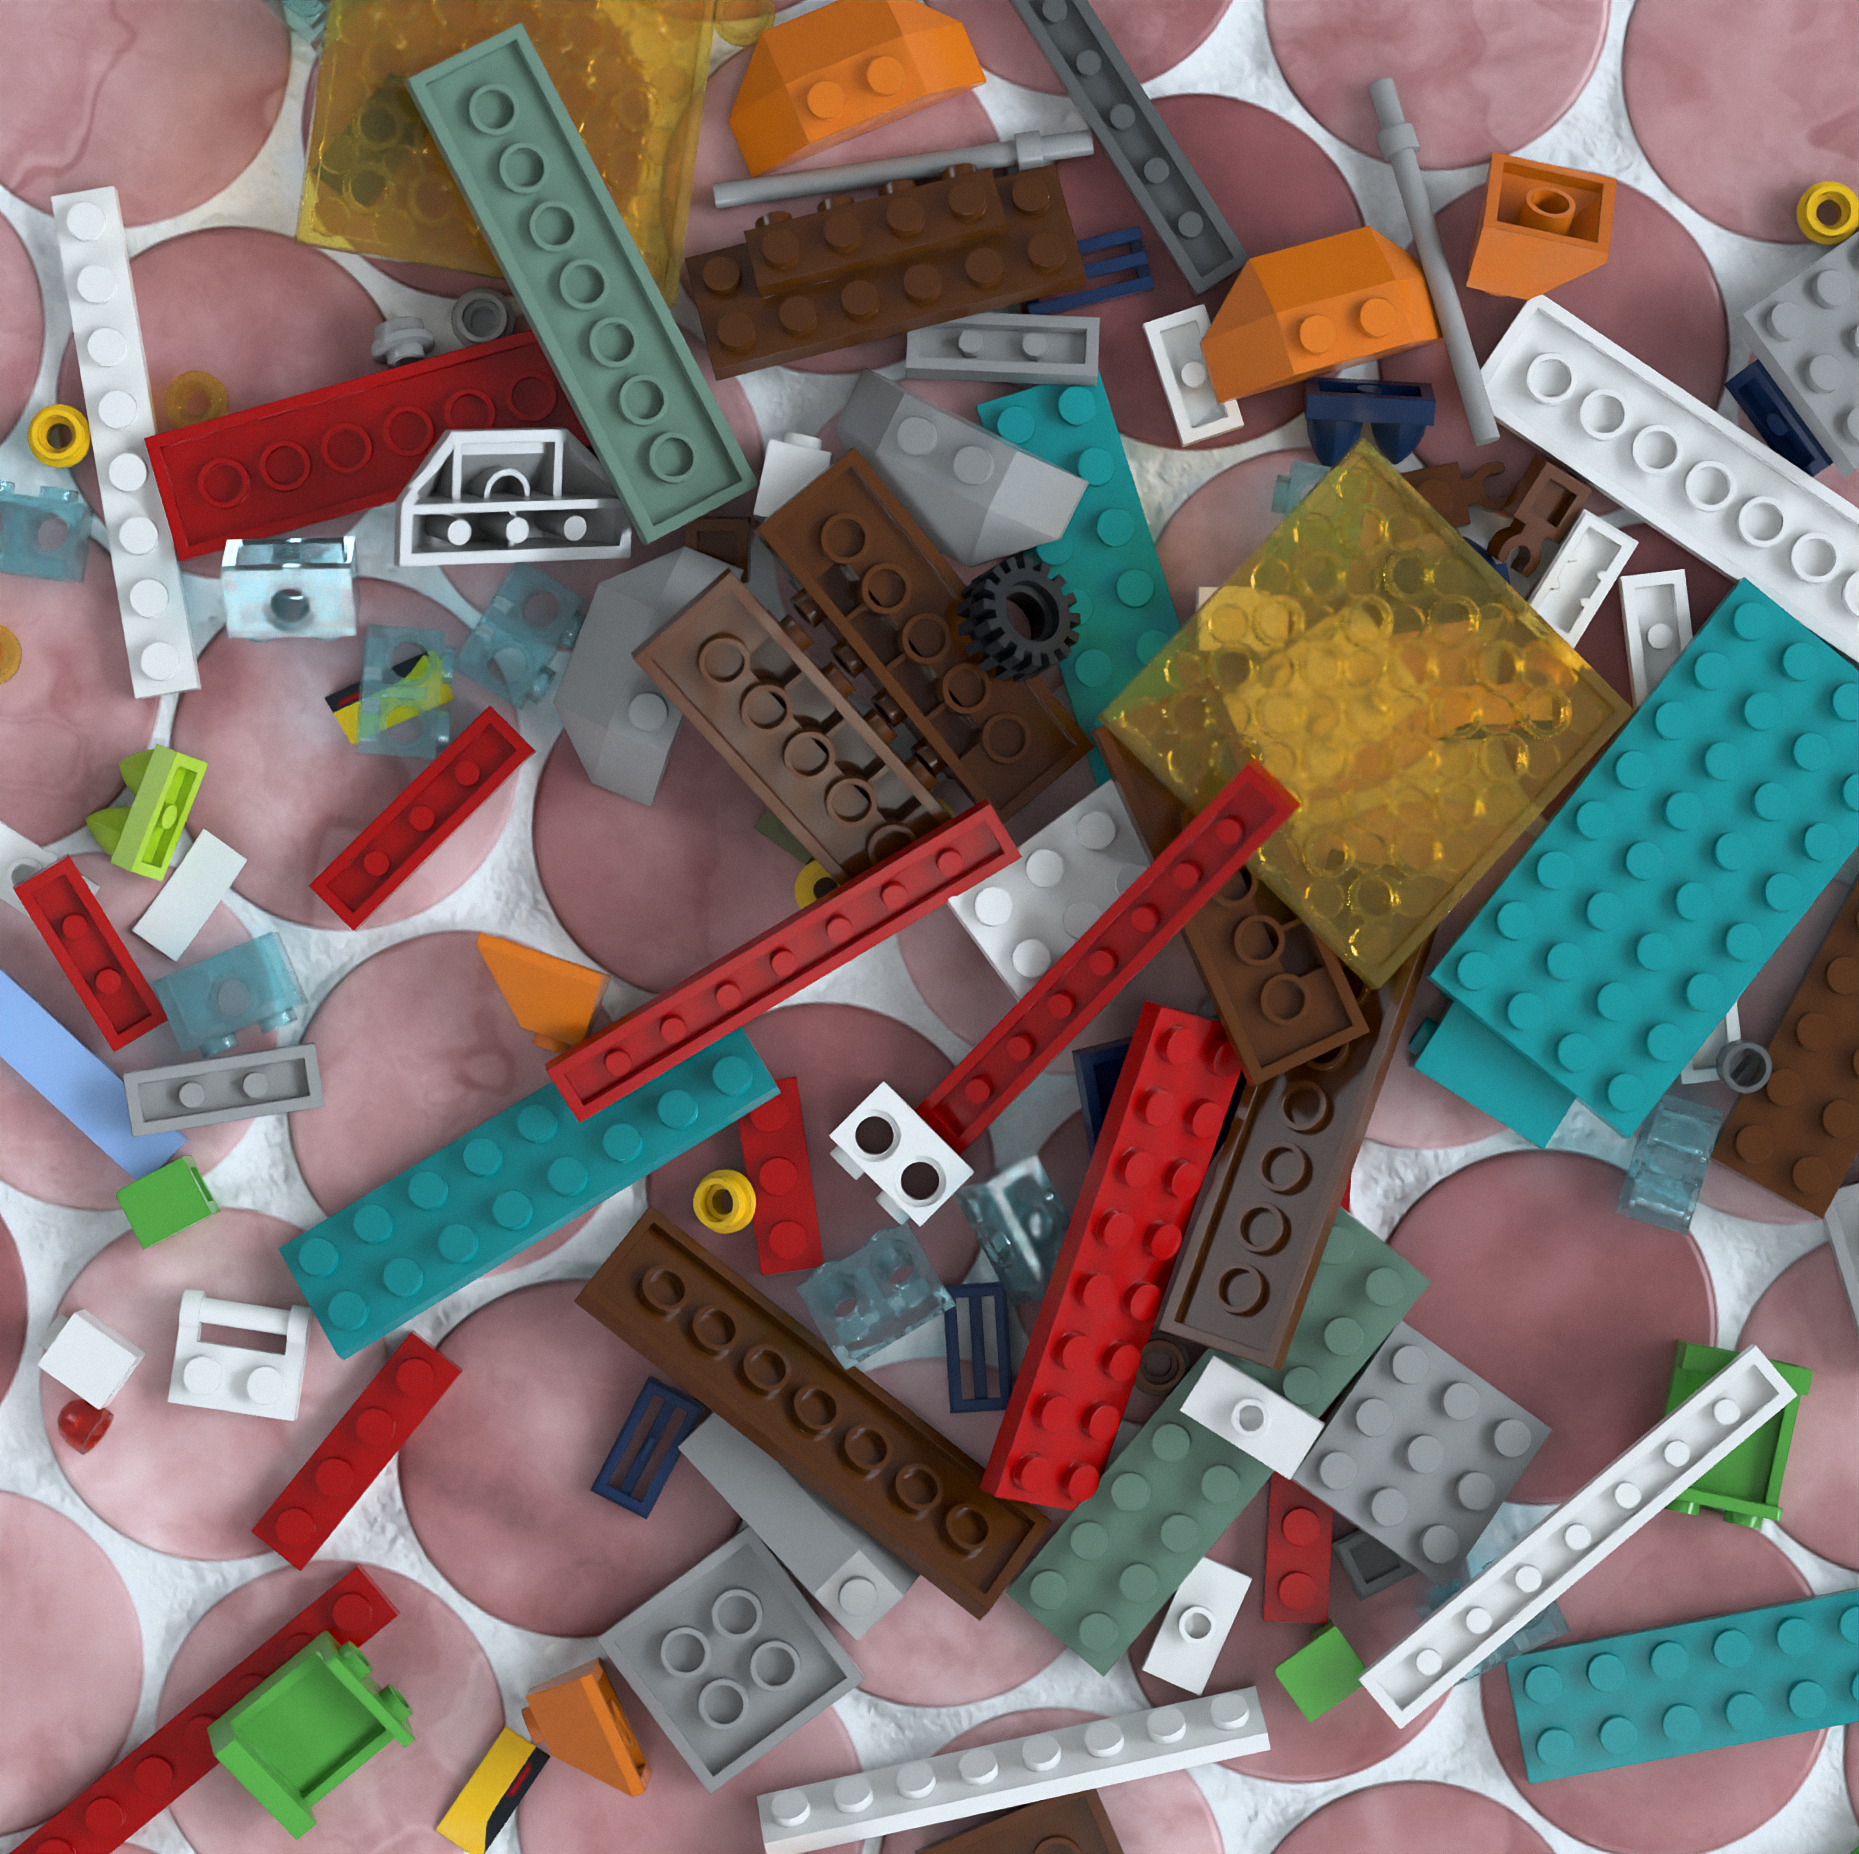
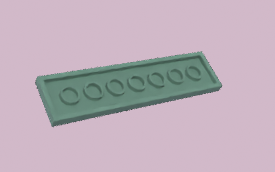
[404,22,759,546]
[1006,1205,1432,1677]

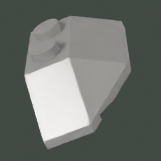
[836,367,1089,567]
[394,427,632,567]
[553,546,744,807]

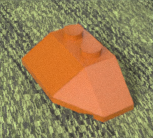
[728,0,987,178]
[1199,226,1444,404]

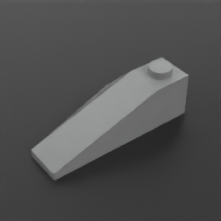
[677,1412,920,1641]

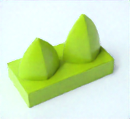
[85,744,209,882]

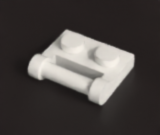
[168,1288,313,1421]

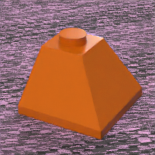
[1466,152,1617,300]
[476,932,611,1054]
[521,1657,652,1798]

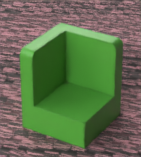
[116,1155,220,1250]
[1274,1618,1366,1723]

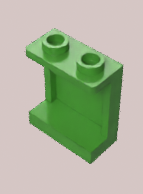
[1661,1339,1813,1529]
[207,1630,415,1840]

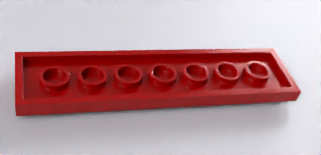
[144,329,592,562]
[980,1000,1241,1511]

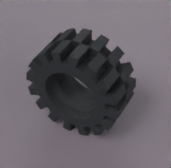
[956,556,1081,683]

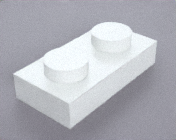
[1143,304,1244,447]

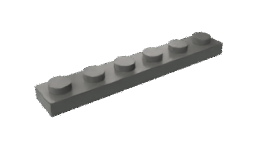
[1009,0,1250,298]

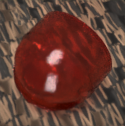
[57,1399,114,1455]

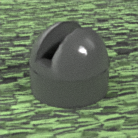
[1716,1039,1772,1093]

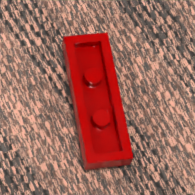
[13,854,169,1052]
[738,1076,825,1276]

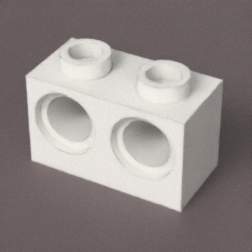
[829,1081,974,1226]

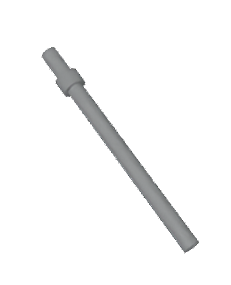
[1368,78,1500,446]
[713,129,1094,209]

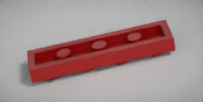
[308,705,537,931]
[251,1330,463,1571]

